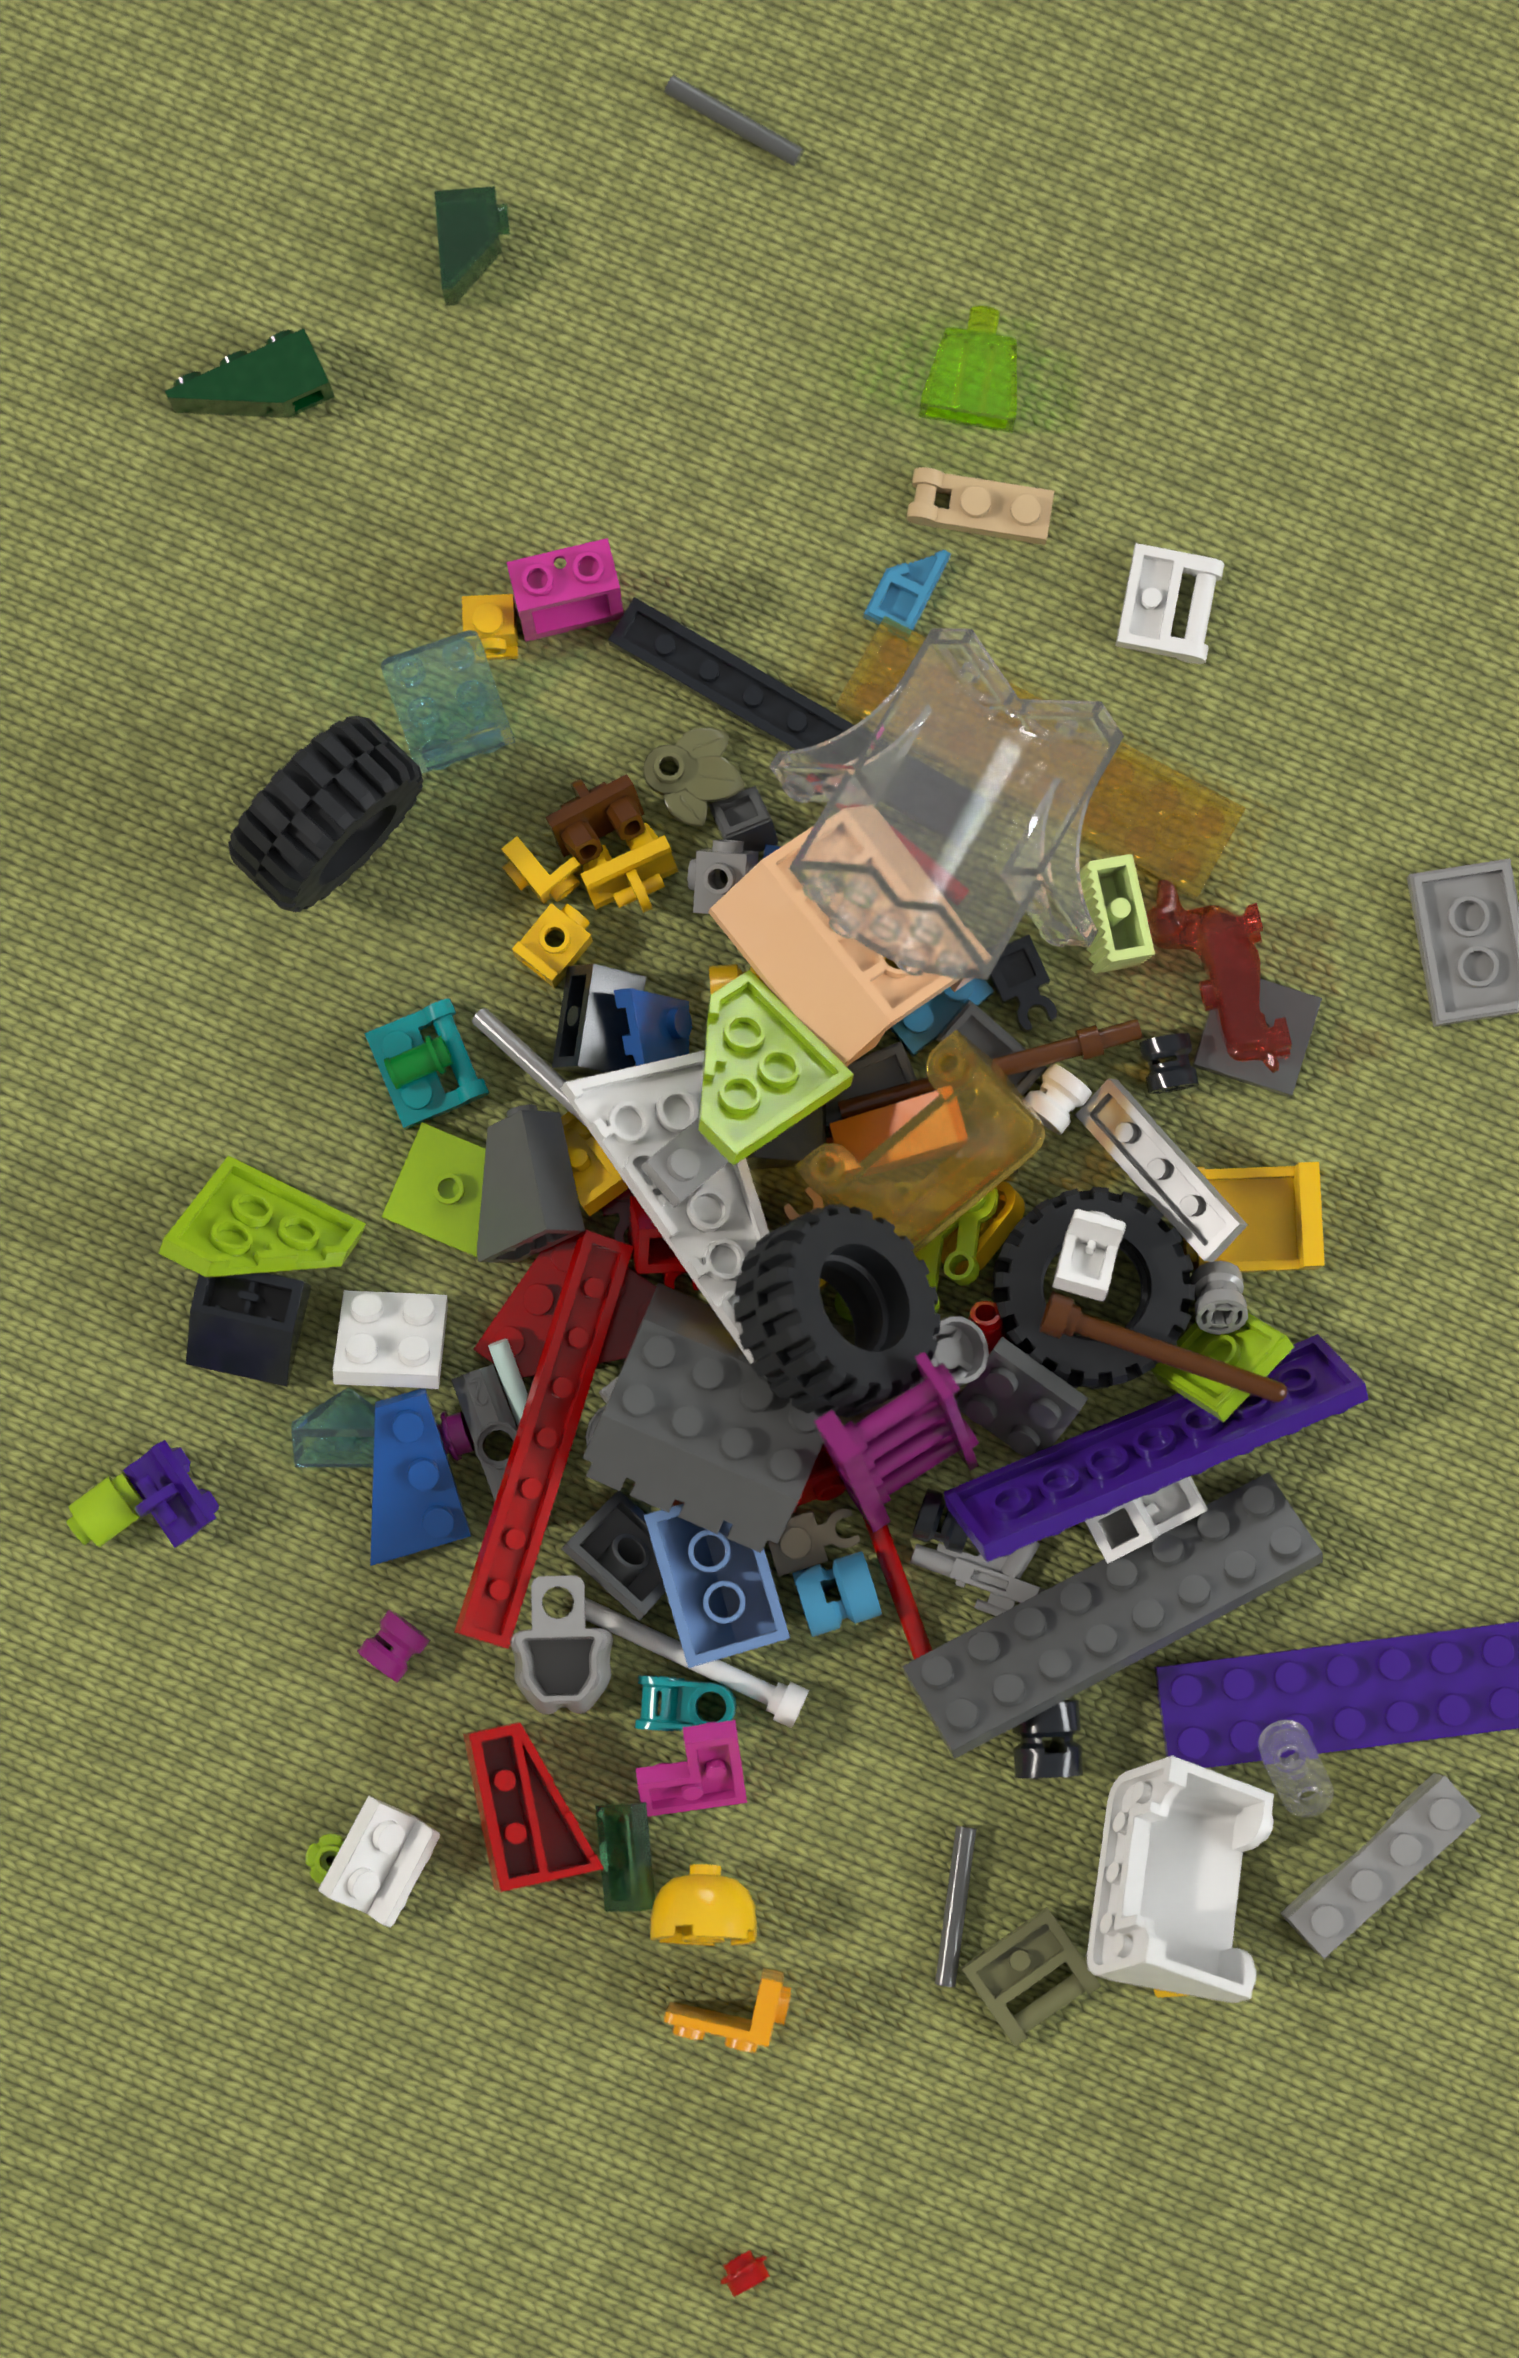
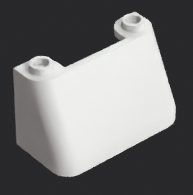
[1087,1756,1274,2003]

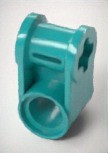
[635,1675,737,1731]

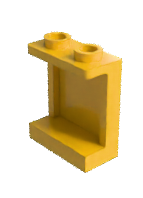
[1183,1162,1325,1272]

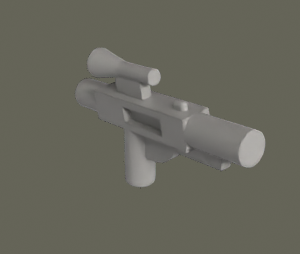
[910,1542,1045,1616]

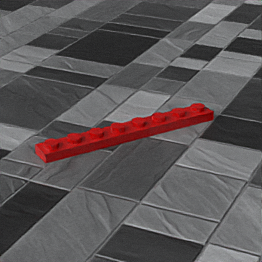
[454,1230,634,1649]

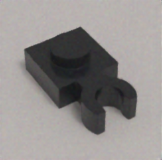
[987,935,1057,1033]

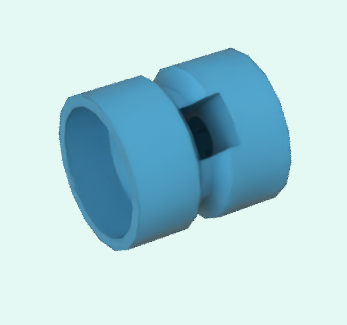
[792,1551,882,1637]

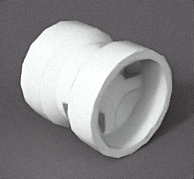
[1020,1063,1092,1135]

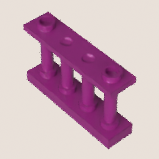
[814,1352,979,1533]

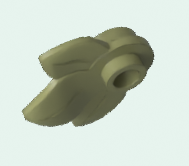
[643,728,744,826]

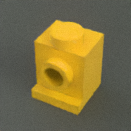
[462,594,519,661]
[512,903,593,989]

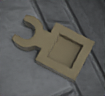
[767,1509,860,1576]

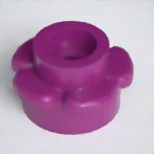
[438,1411,475,1461]

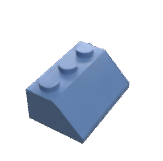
[644,1503,790,1668]

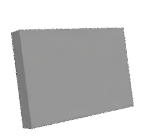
[1406,858,1519,1027]

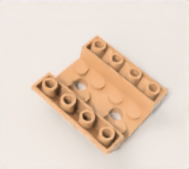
[708,804,995,1067]

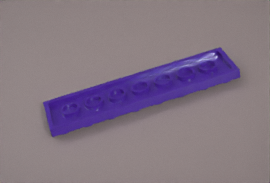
[943,1334,1369,1562]
[1154,1621,1519,1768]

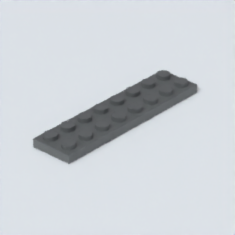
[902,1472,1323,1759]

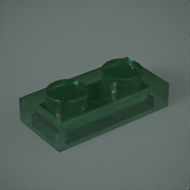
[595,1802,655,1912]

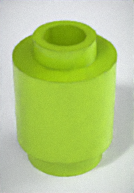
[66,1472,143,1548]

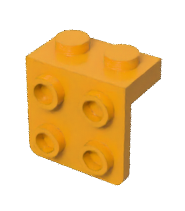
[664,1968,791,2053]

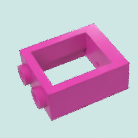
[506,538,624,642]

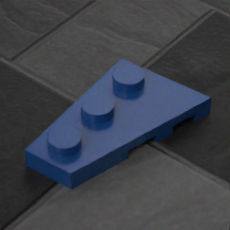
[370,1388,471,1566]

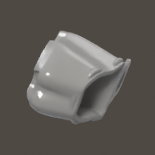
[511,1575,613,1715]

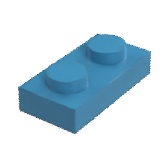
[890,974,994,1057]

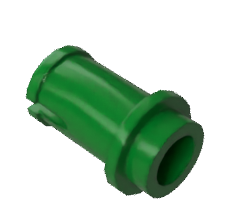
[384,1035,454,1089]

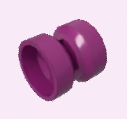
[357,1609,431,1683]

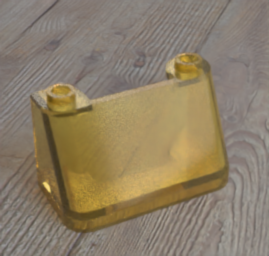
[794,1029,1045,1255]

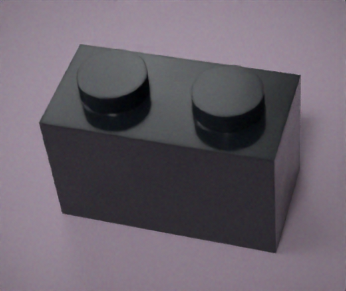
[552,964,646,1076]

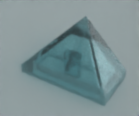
[291,1387,375,1468]

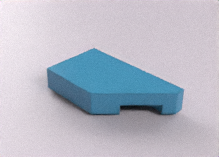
[864,550,951,640]

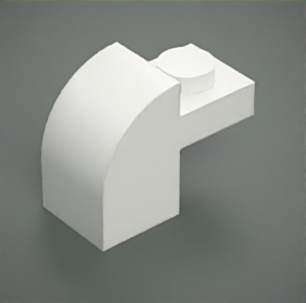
[1085,1476,1208,1564]

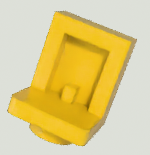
[501,836,583,904]

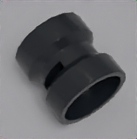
[1139,1033,1199,1094]
[912,1488,968,1554]

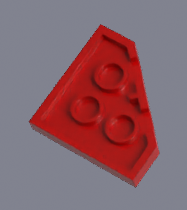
[473,1234,657,1379]

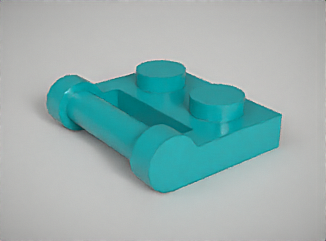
[364,998,489,1130]

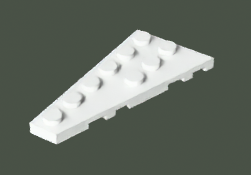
[560,1051,769,1364]

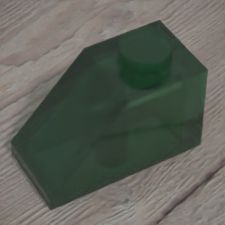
[434,186,510,306]

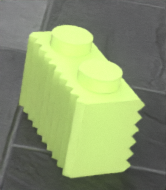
[1070,854,1155,974]

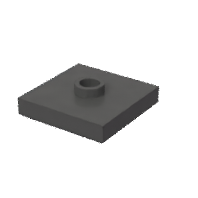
[1192,967,1322,1097]

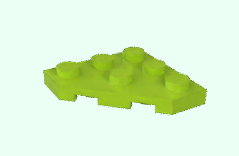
[698,970,854,1166]
[158,1155,366,1277]

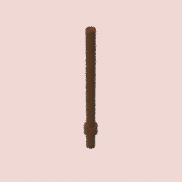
[837,1019,1142,1119]

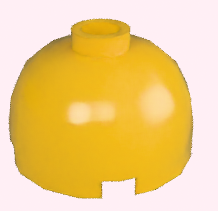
[650,1864,757,1946]

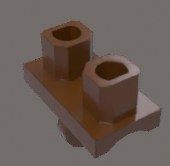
[545,774,646,865]

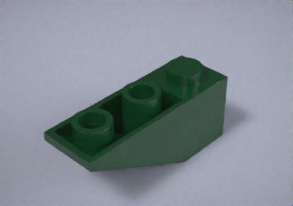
[165,328,334,418]

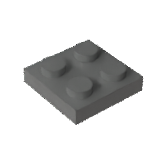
[955,1337,1088,1457]

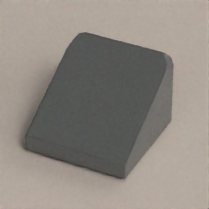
[708,786,778,852]

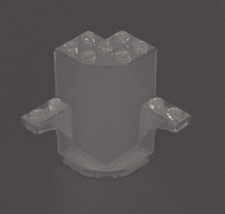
[769,628,1124,980]

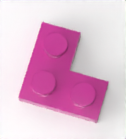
[636,1720,747,1817]

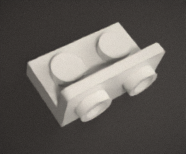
[318,1796,440,1927]

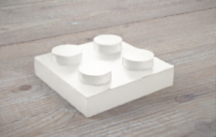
[333,1290,448,1389]

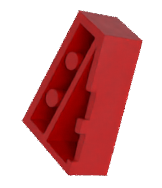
[463,1722,604,1892]

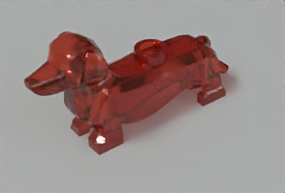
[1146,880,1292,1073]

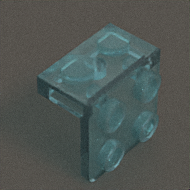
[381,630,515,774]

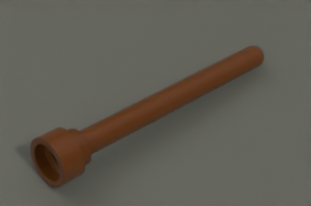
[1039,1292,1287,1402]

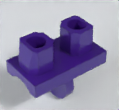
[123,1440,219,1548]

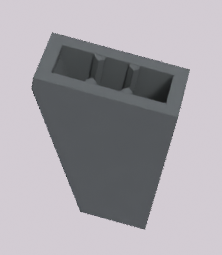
[477,1105,585,1263]

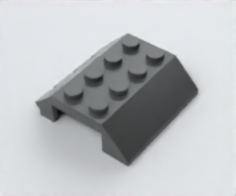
[583,1283,823,1553]

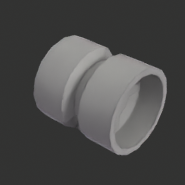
[909,1317,989,1390]

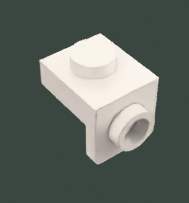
[1052,1209,1126,1302]

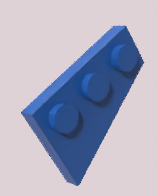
[614,988,692,1066]

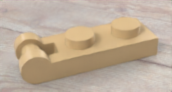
[906,467,1055,545]

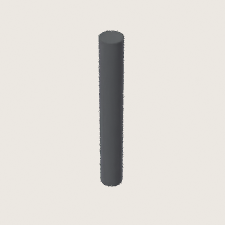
[664,75,804,167]
[935,1826,977,1987]

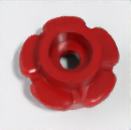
[720,2250,770,2297]

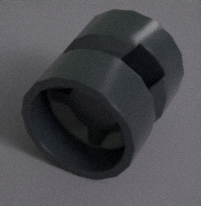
[1012,1700,1083,1778]

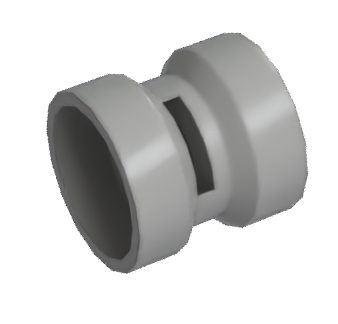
[1190,1261,1248,1335]

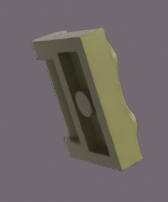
[961,1907,1102,2047]

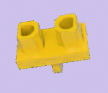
[580,823,679,913]

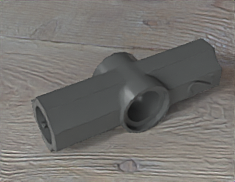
[451,1364,518,1501]

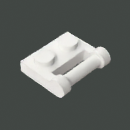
[1116,543,1224,664]

